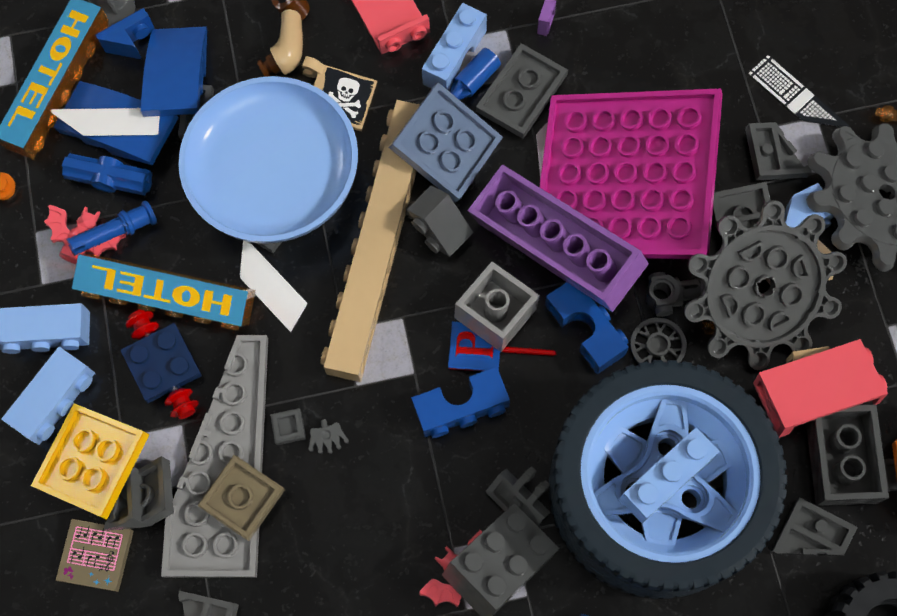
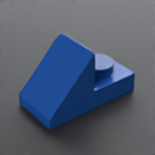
[96,8,155,59]

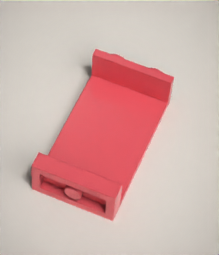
[351,0,430,55]
[753,339,888,438]

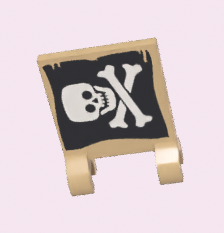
[302,56,377,131]

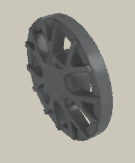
[630,318,687,364]

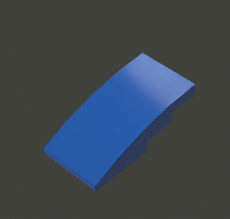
[140,27,207,117]
[53,81,179,165]

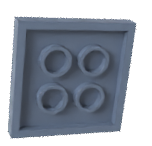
[389,82,503,202]

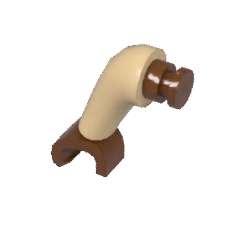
[257,0,310,77]

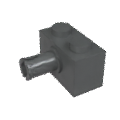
[406,186,473,257]

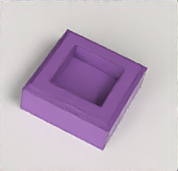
[537,0,556,36]

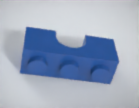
[545,282,629,374]
[411,367,510,438]

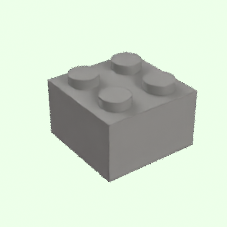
[454,262,540,352]

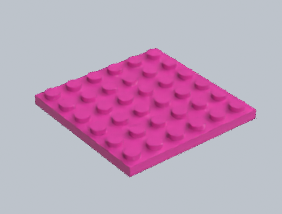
[540,88,723,259]

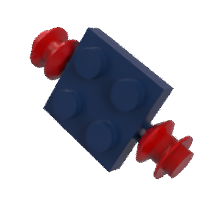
[120,309,202,419]

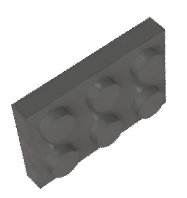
[476,43,568,139]

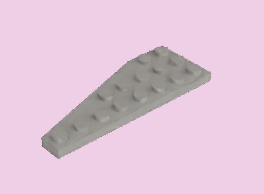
[161,335,268,578]

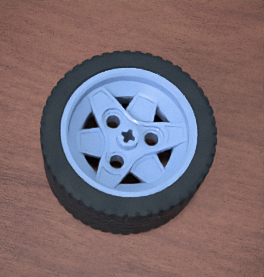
[549,360,787,599]

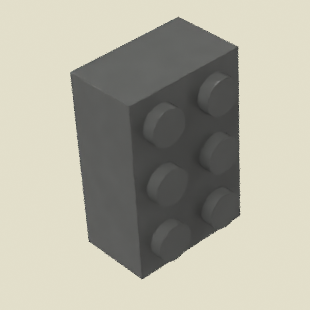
[806,405,889,506]
[442,503,559,616]

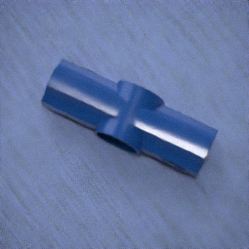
[62,153,152,196]

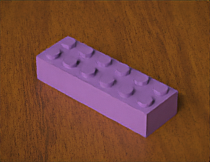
[467,164,649,312]

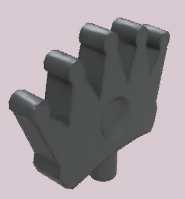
[309,419,349,454]

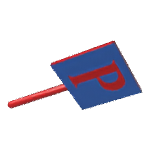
[448,321,556,371]

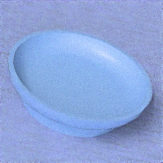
[179,76,358,243]

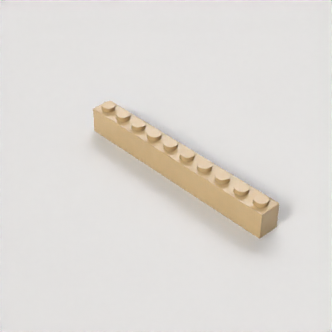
[321,100,420,382]

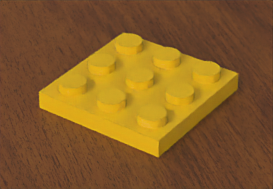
[31,404,149,520]

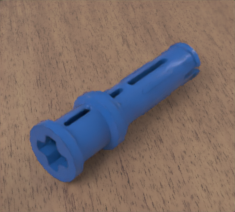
[66,200,157,256]

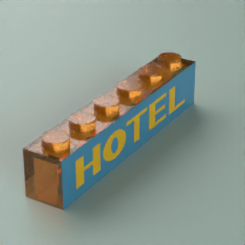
[0,0,109,159]
[72,254,256,330]

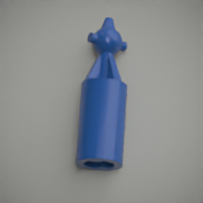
[450,48,501,100]

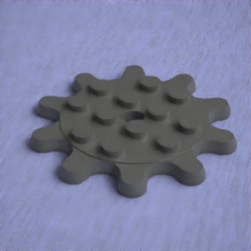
[806,123,897,272]
[684,200,847,370]

